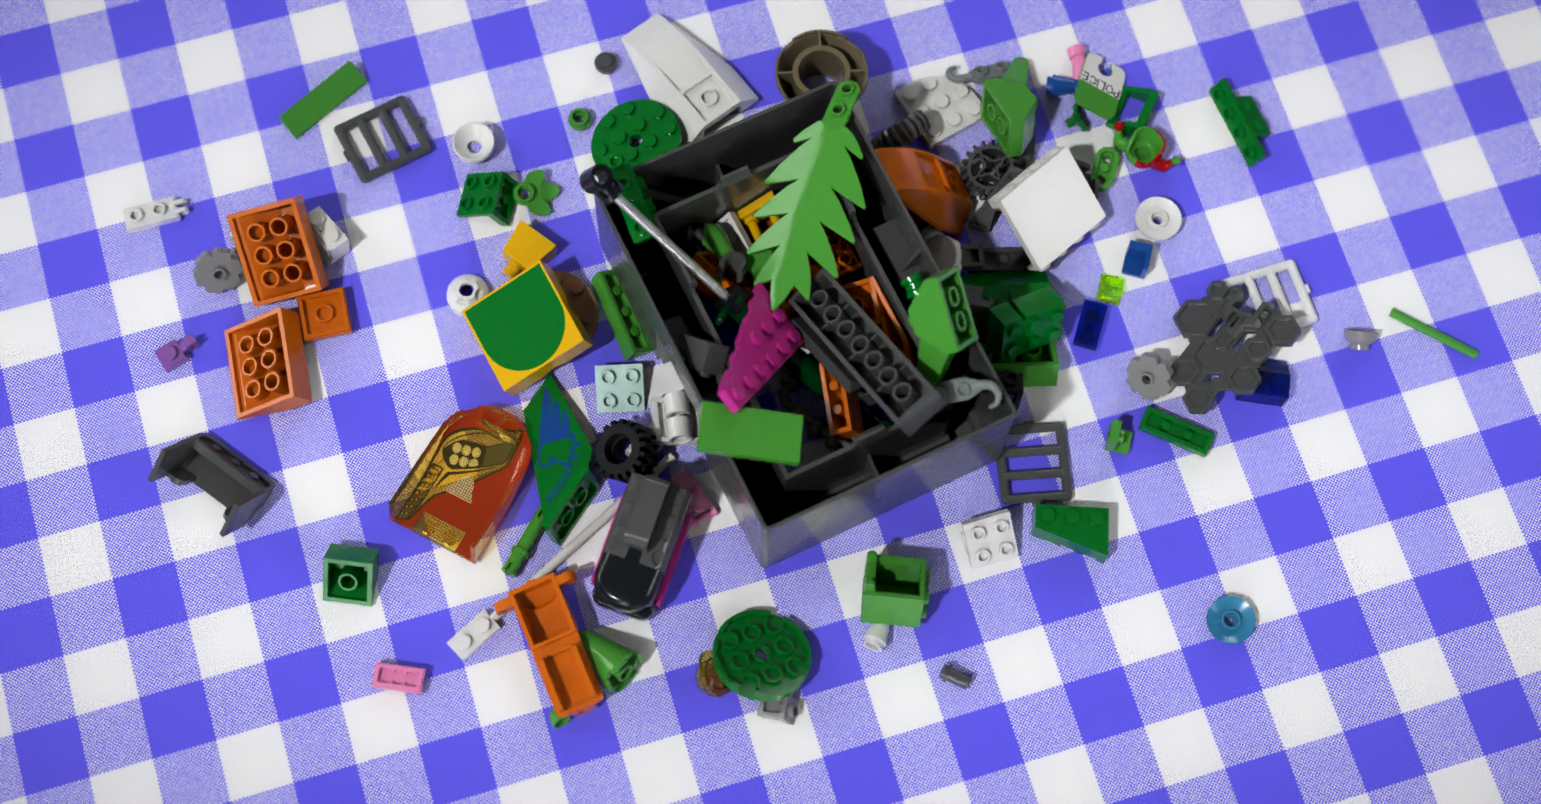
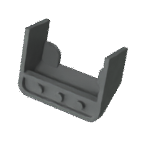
[148,433,275,537]

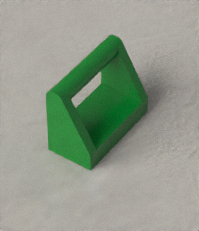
[1106,86,1159,137]

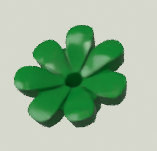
[1065,103,1090,132]

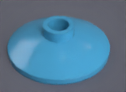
[1206,596,1256,644]

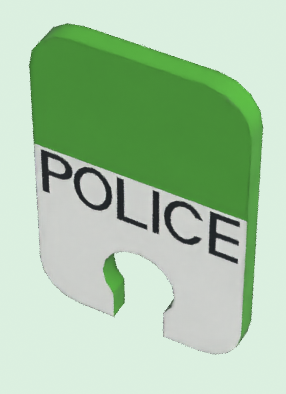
[1074,53,1125,120]

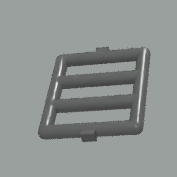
[334,96,432,183]
[996,420,1073,506]

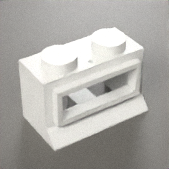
[308,206,350,266]

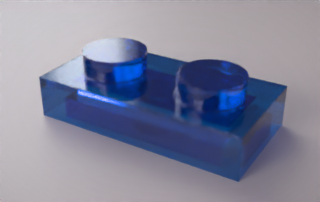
[1072,299,1108,351]

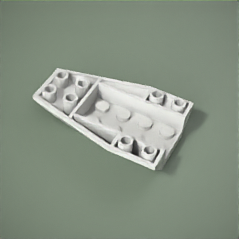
[621,13,759,144]

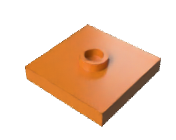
[297,287,353,343]

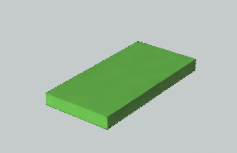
[696,401,804,466]

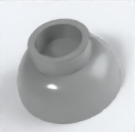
[1344,329,1379,350]

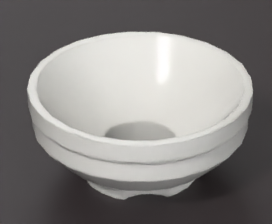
[452,122,495,163]
[446,274,490,316]

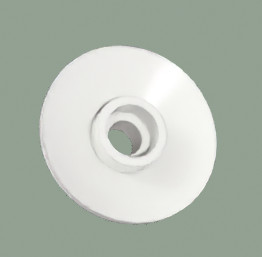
[1135,197,1182,241]

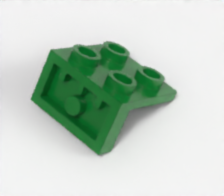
[456,171,519,226]

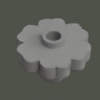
[192,247,243,294]
[1126,352,1174,400]

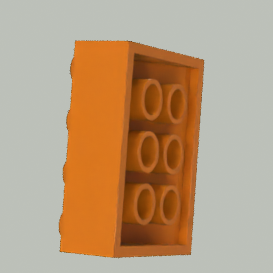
[226,194,329,307]
[224,307,312,420]

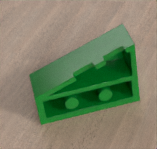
[1031,504,1109,563]

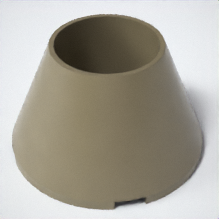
[775,29,868,102]

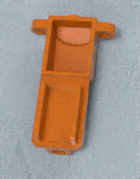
[493,570,604,718]

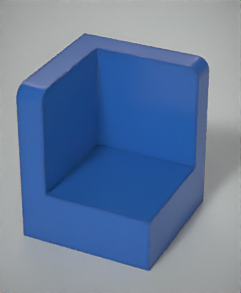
[1121,240,1154,279]

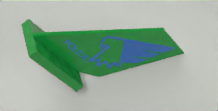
[523,373,601,546]

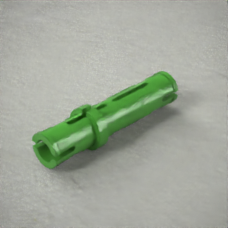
[501,507,543,577]

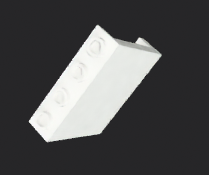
[988,146,1106,272]

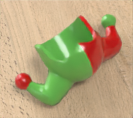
[1113,121,1181,172]

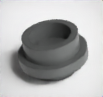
[594,52,617,75]

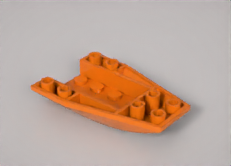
[874,146,972,237]

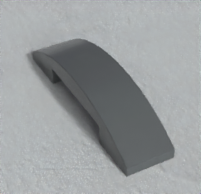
[960,244,1053,272]

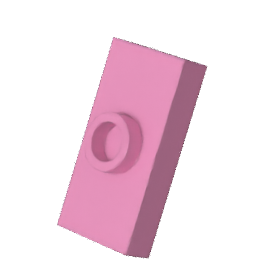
[371,662,426,695]

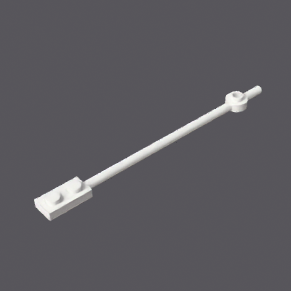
[447,452,676,662]

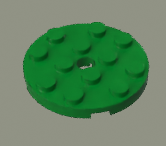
[591,99,683,167]
[712,610,812,702]

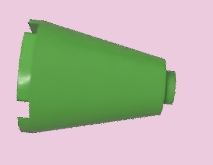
[579,629,643,694]

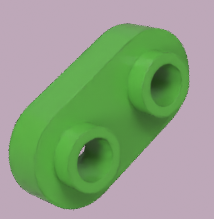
[1089,147,1119,192]

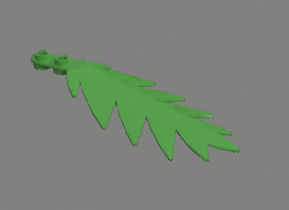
[746,80,866,311]

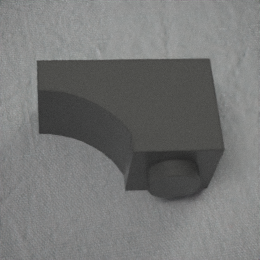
[677,333,729,378]

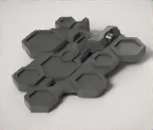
[1171,281,1302,414]

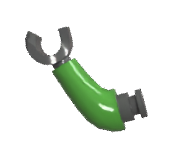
[686,223,747,286]

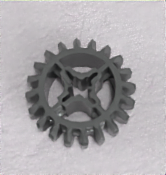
[871,110,931,149]
[960,140,1022,201]

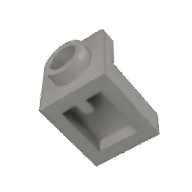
[757,696,799,725]

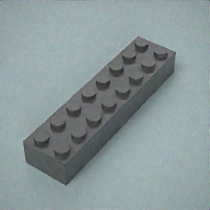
[787,268,947,437]

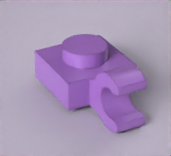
[154,334,200,373]

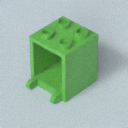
[860,551,930,628]

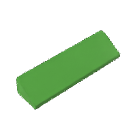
[279,61,367,139]
[591,270,653,361]

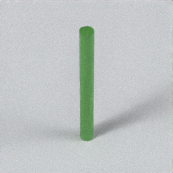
[1389,308,1479,359]

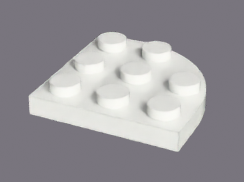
[894,76,982,150]

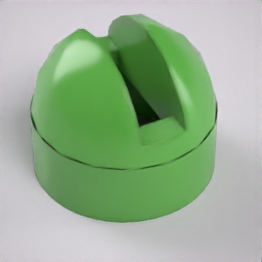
[549,708,571,728]

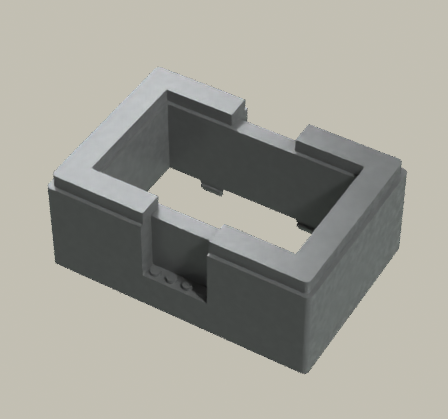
[594,81,1016,568]

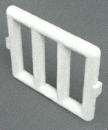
[1222,259,1318,341]

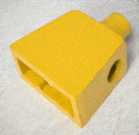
[502,220,558,279]

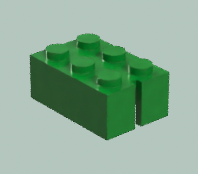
[985,286,1065,361]

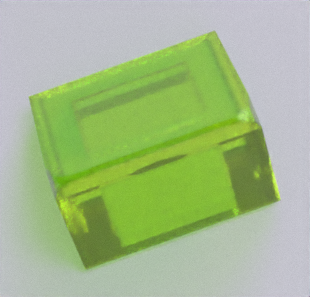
[1096,273,1124,305]

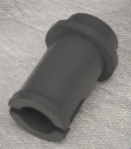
[939,664,972,690]

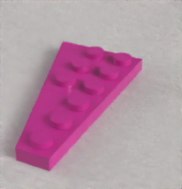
[717,282,804,414]

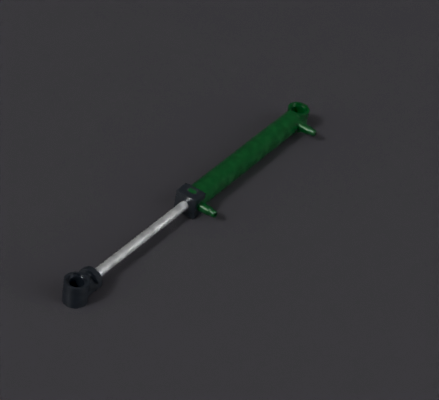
[579,163,891,431]

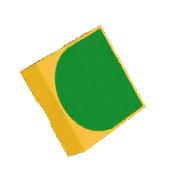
[461,260,593,396]

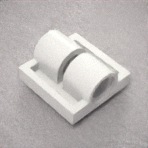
[650,391,698,445]
[961,509,1019,569]

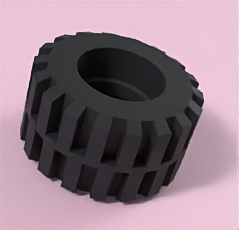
[593,419,660,483]

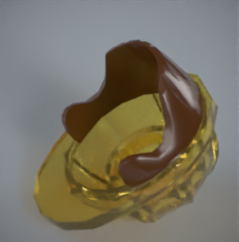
[695,650,732,698]

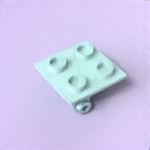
[595,363,645,413]

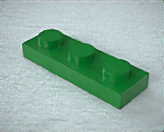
[1138,406,1215,458]

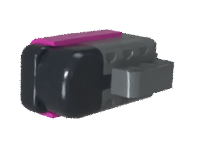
[591,472,695,621]

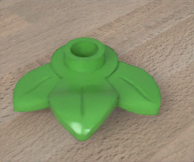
[513,170,560,216]

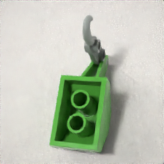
[945,57,1038,158]
[908,266,1002,409]

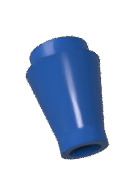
[1046,74,1079,97]

